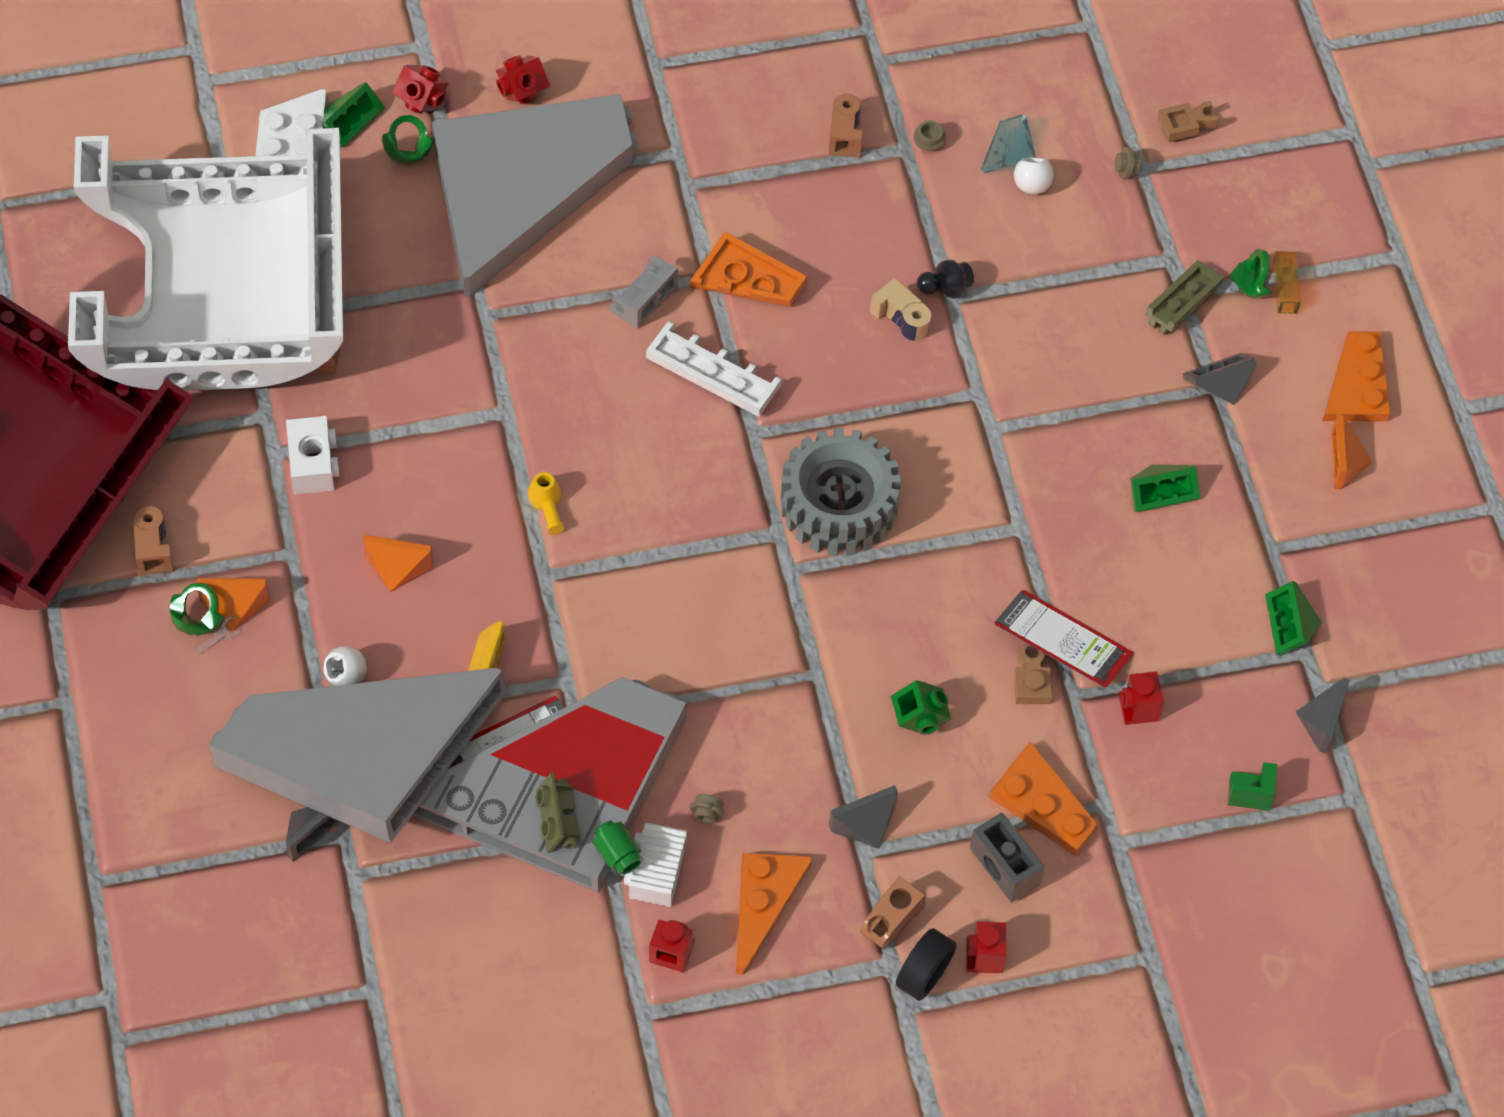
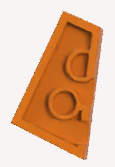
[690,232,808,307]
[1323,331,1390,421]
[989,742,1097,855]

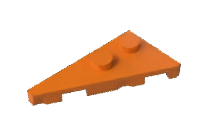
[736,853,811,974]

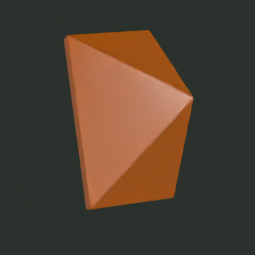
[1331,415,1372,489]
[363,534,433,592]
[196,578,269,631]

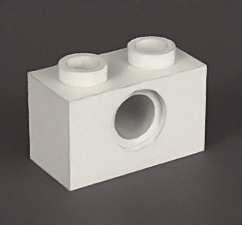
[286,416,340,495]

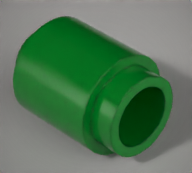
[592,820,643,876]

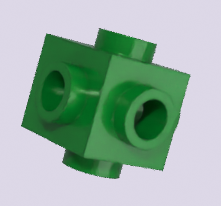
[891,680,951,735]

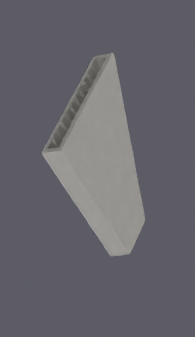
[432,94,638,296]
[209,668,506,843]

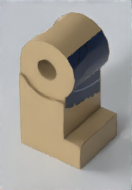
[869,277,931,341]

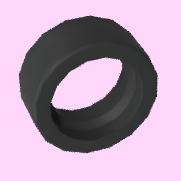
[896,928,956,1001]

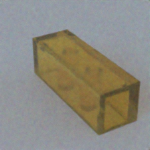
[1272,252,1301,314]

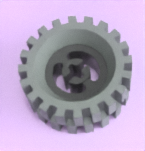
[780,428,901,556]

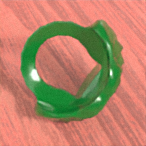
[382,115,434,164]
[1230,249,1272,298]
[169,583,224,636]

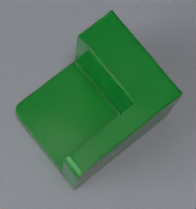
[1227,762,1277,811]

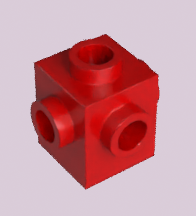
[495,55,550,104]
[392,65,449,114]

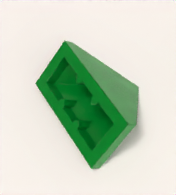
[322,82,385,147]
[1130,465,1200,512]
[1265,581,1322,656]

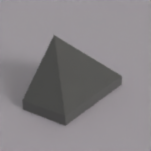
[1183,353,1256,405]
[1296,678,1350,754]
[829,785,898,849]
[286,807,340,862]

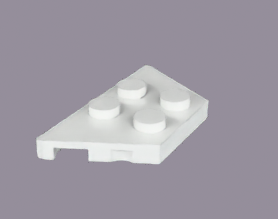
[256,89,327,156]

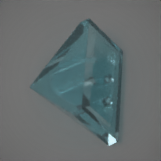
[981,114,1036,173]

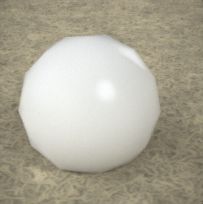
[1013,157,1054,195]
[323,646,367,686]

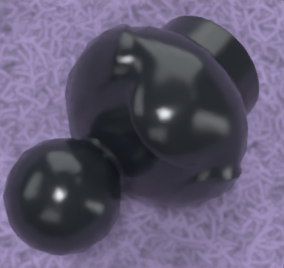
[917,260,974,299]

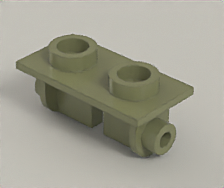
[535,773,580,853]

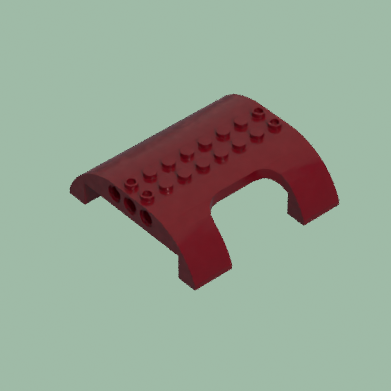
[0,294,195,610]

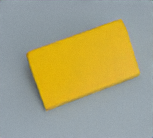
[468,621,505,671]

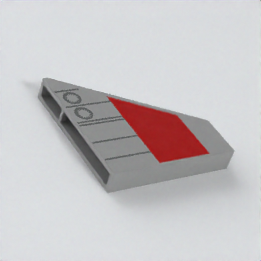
[412,677,686,893]

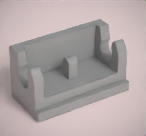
[609,256,678,329]

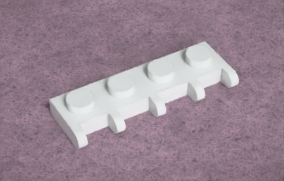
[646,321,783,417]

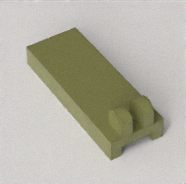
[1145,260,1224,335]

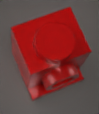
[1118,671,1164,725]
[649,919,695,973]
[966,921,1006,973]

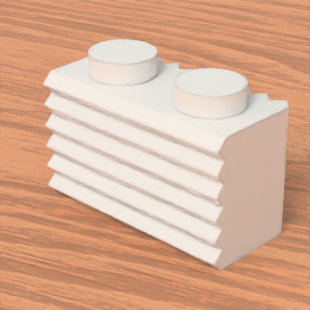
[624,822,687,907]

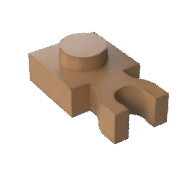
[1158,101,1219,142]
[1015,646,1052,704]

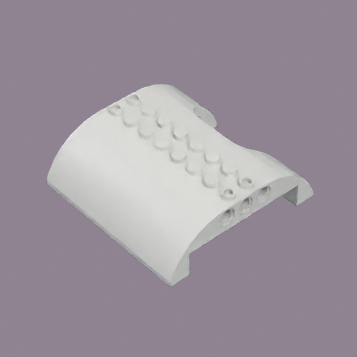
[68,128,343,391]

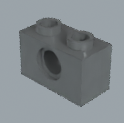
[970,813,1044,903]

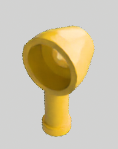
[528,472,564,535]

